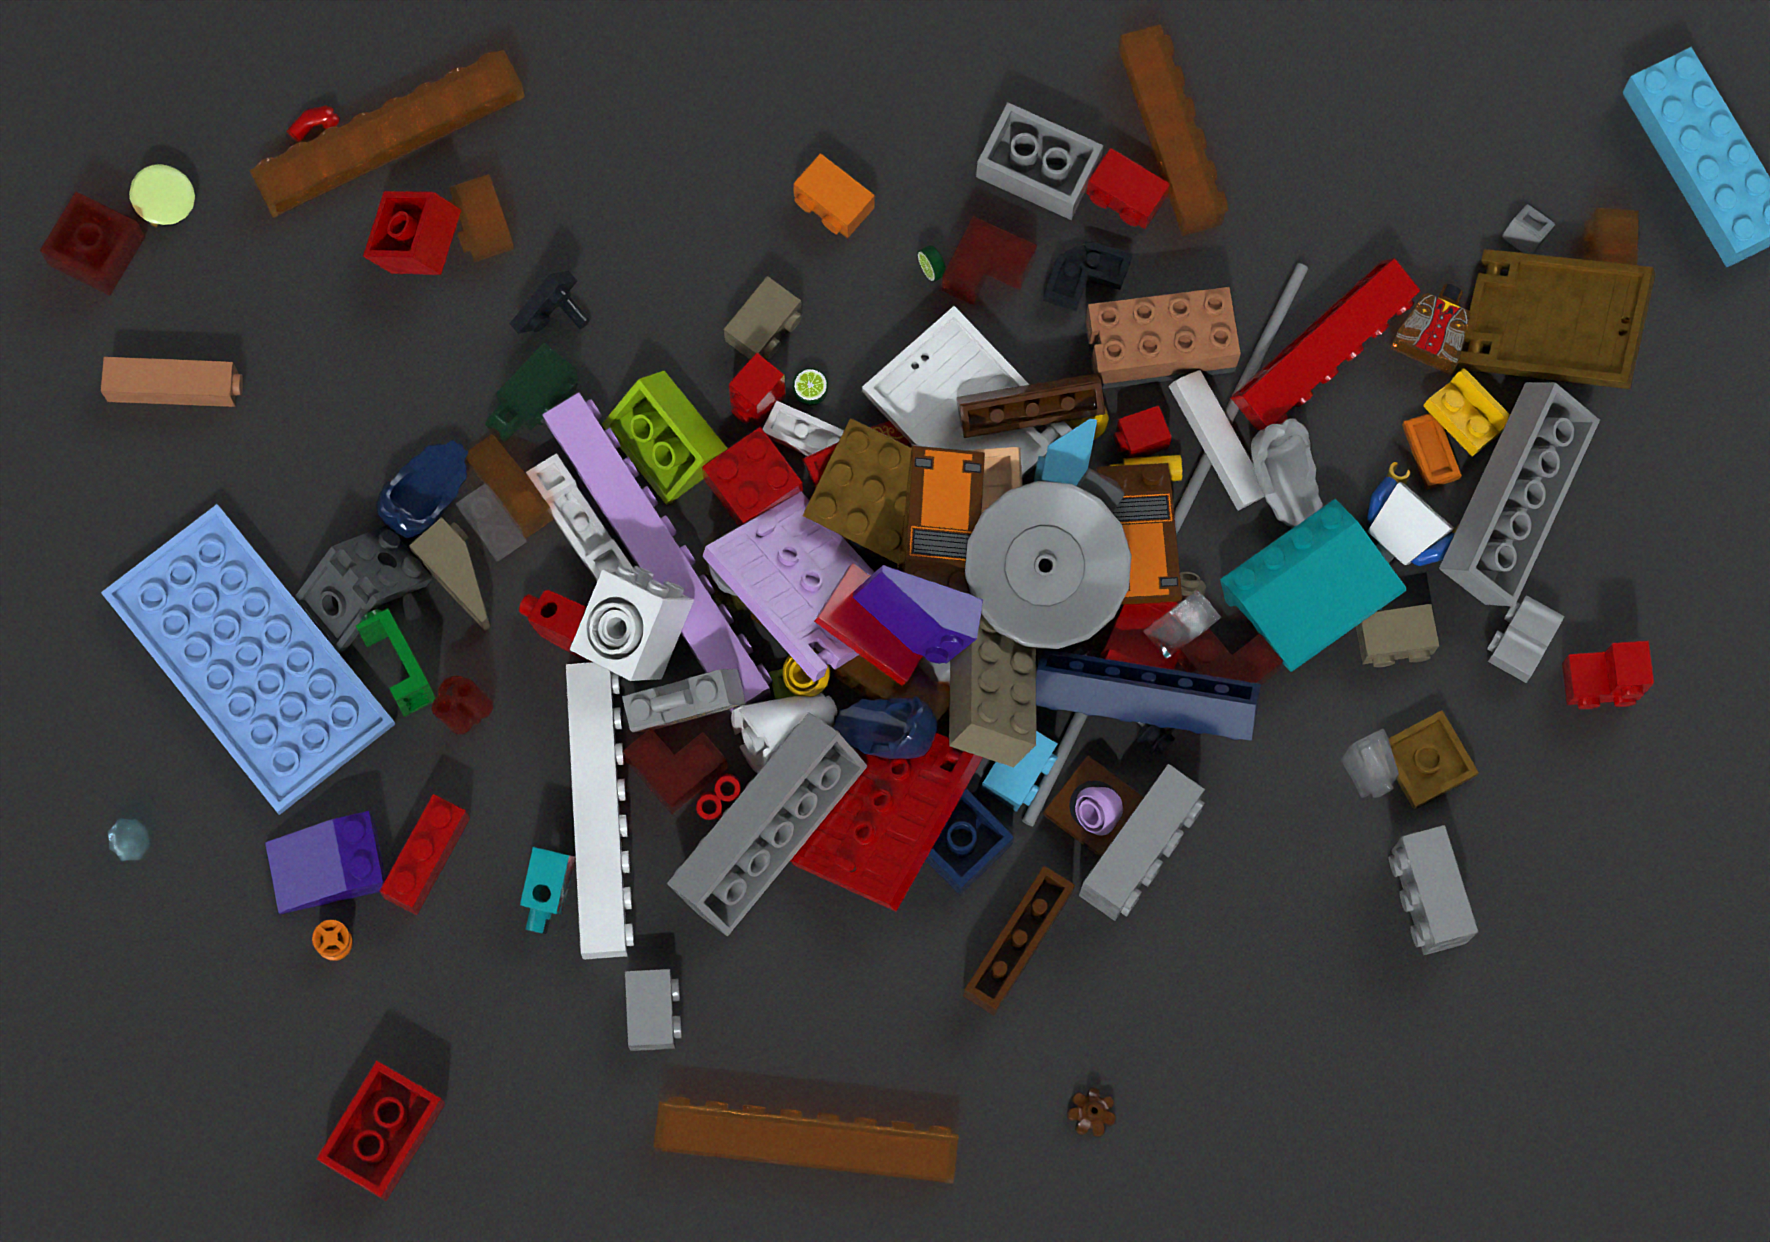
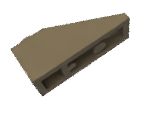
[409,517,491,631]

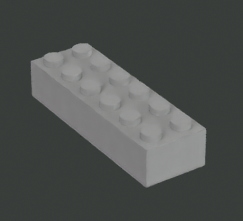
[1439,382,1600,607]
[667,712,868,937]

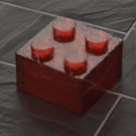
[40,192,145,296]

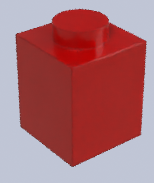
[1113,405,1172,458]

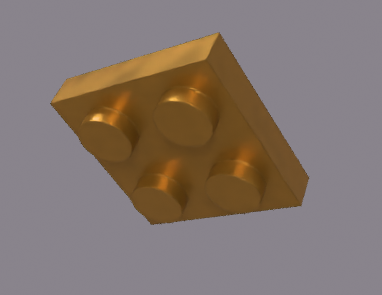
[1377,710,1479,809]

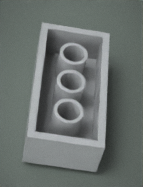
[1079,764,1205,921]

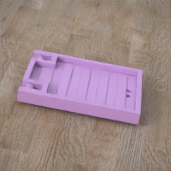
[702,492,875,682]

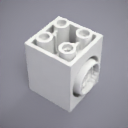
[570,566,694,681]

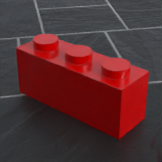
[380,794,470,915]

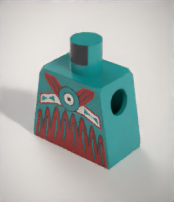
[520,847,576,934]

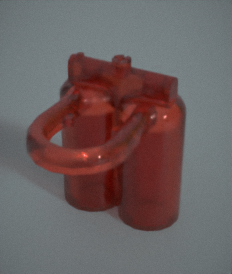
[432,675,493,735]

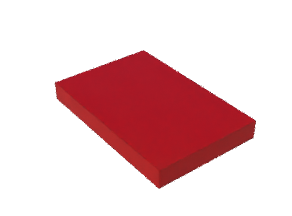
[814,563,923,686]

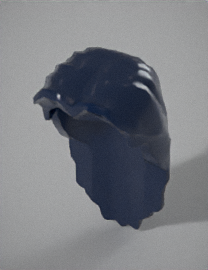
[376,440,468,538]
[833,696,938,759]

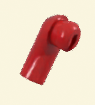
[286,105,340,142]

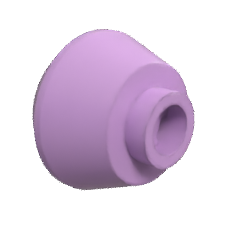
[1075,787,1123,836]

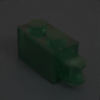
[485,342,578,441]

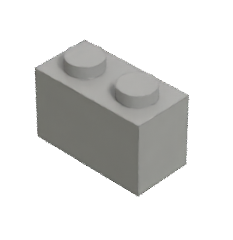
[625,969,681,1051]

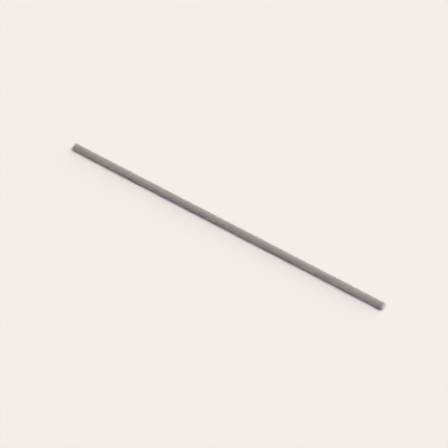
[1022,263,1308,826]

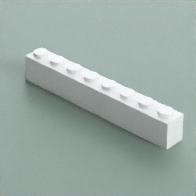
[566,662,634,959]

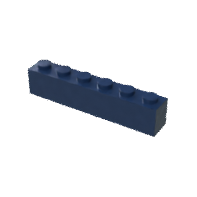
[1036,649,1261,741]

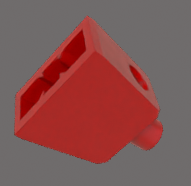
[519,590,592,663]

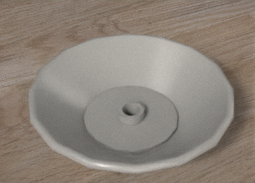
[965,481,1132,649]

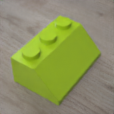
[602,371,728,505]

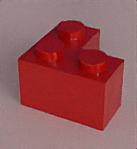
[1562,641,1654,709]

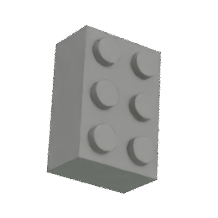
[976,102,1103,220]
[1389,825,1478,955]

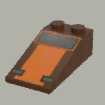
[898,445,985,595]
[1096,463,1182,605]

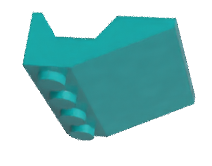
[1220,499,1406,672]

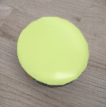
[129,164,195,227]

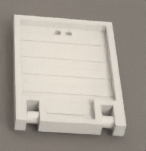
[862,306,1072,478]

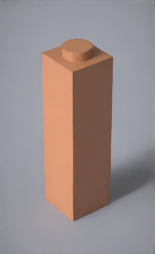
[101,357,243,407]

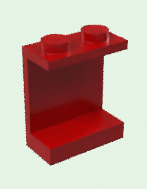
[1099,600,1203,670]

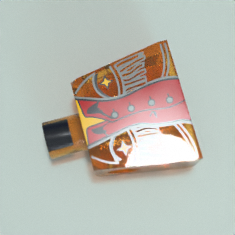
[1390,284,1470,375]

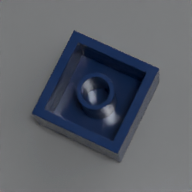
[925,789,1014,895]

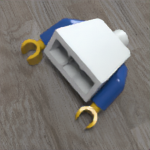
[1367,462,1459,566]

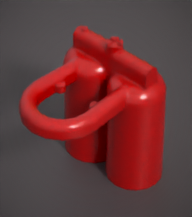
[696,773,741,820]

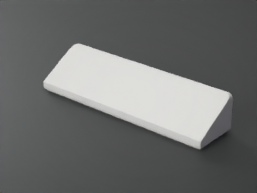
[1169,370,1265,511]

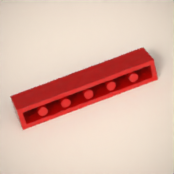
[1230,258,1421,430]

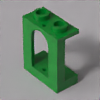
[355,608,436,717]

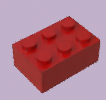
[316,1061,446,1202]

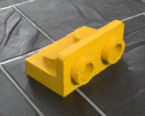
[1423,368,1510,457]

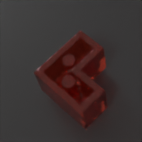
[942,216,1037,305]
[1177,628,1283,685]
[623,728,728,814]

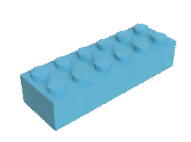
[1622,47,1770,268]

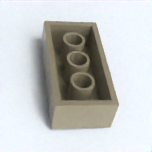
[949,614,1036,768]

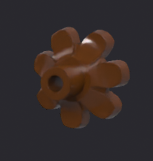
[1067,1087,1116,1137]

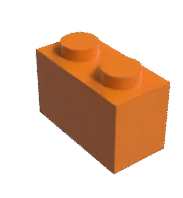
[793,153,875,238]

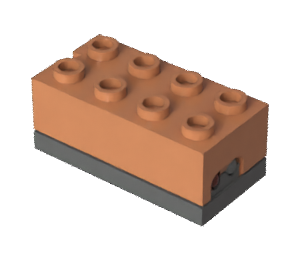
[1084,287,1241,389]

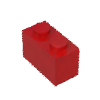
[1086,148,1170,229]
[729,353,786,428]

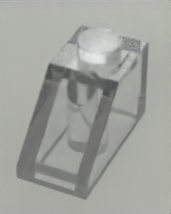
[1341,728,1399,798]

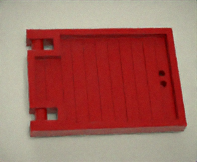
[790,733,983,911]

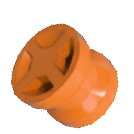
[312,920,353,961]

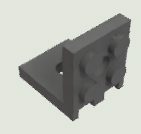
[294,525,433,653]

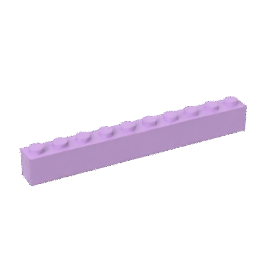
[543,393,773,713]

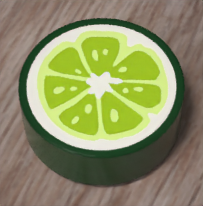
[917,245,947,282]
[793,368,828,406]

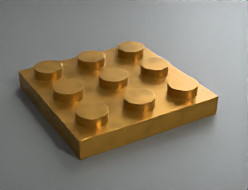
[802,418,912,564]

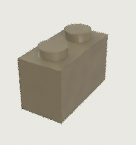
[724,276,803,360]
[1356,604,1439,668]

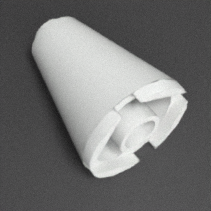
[731,693,837,774]

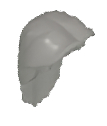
[1251,418,1323,528]

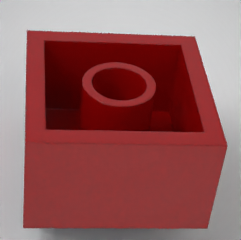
[363,191,461,275]
[702,426,803,527]

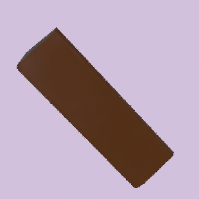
[956,374,1105,438]

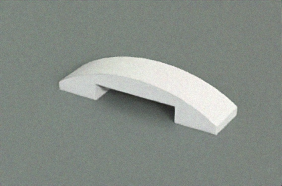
[526,453,633,581]

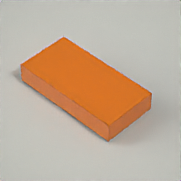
[1402,413,1462,490]

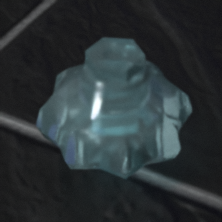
[107,818,151,861]

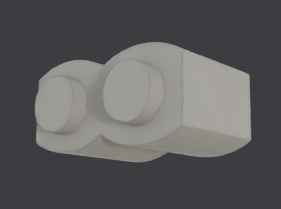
[1487,595,1564,683]

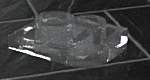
[455,483,527,562]
[1144,589,1221,659]

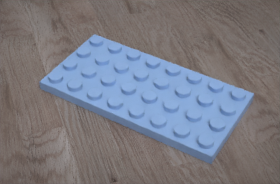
[101,504,395,815]

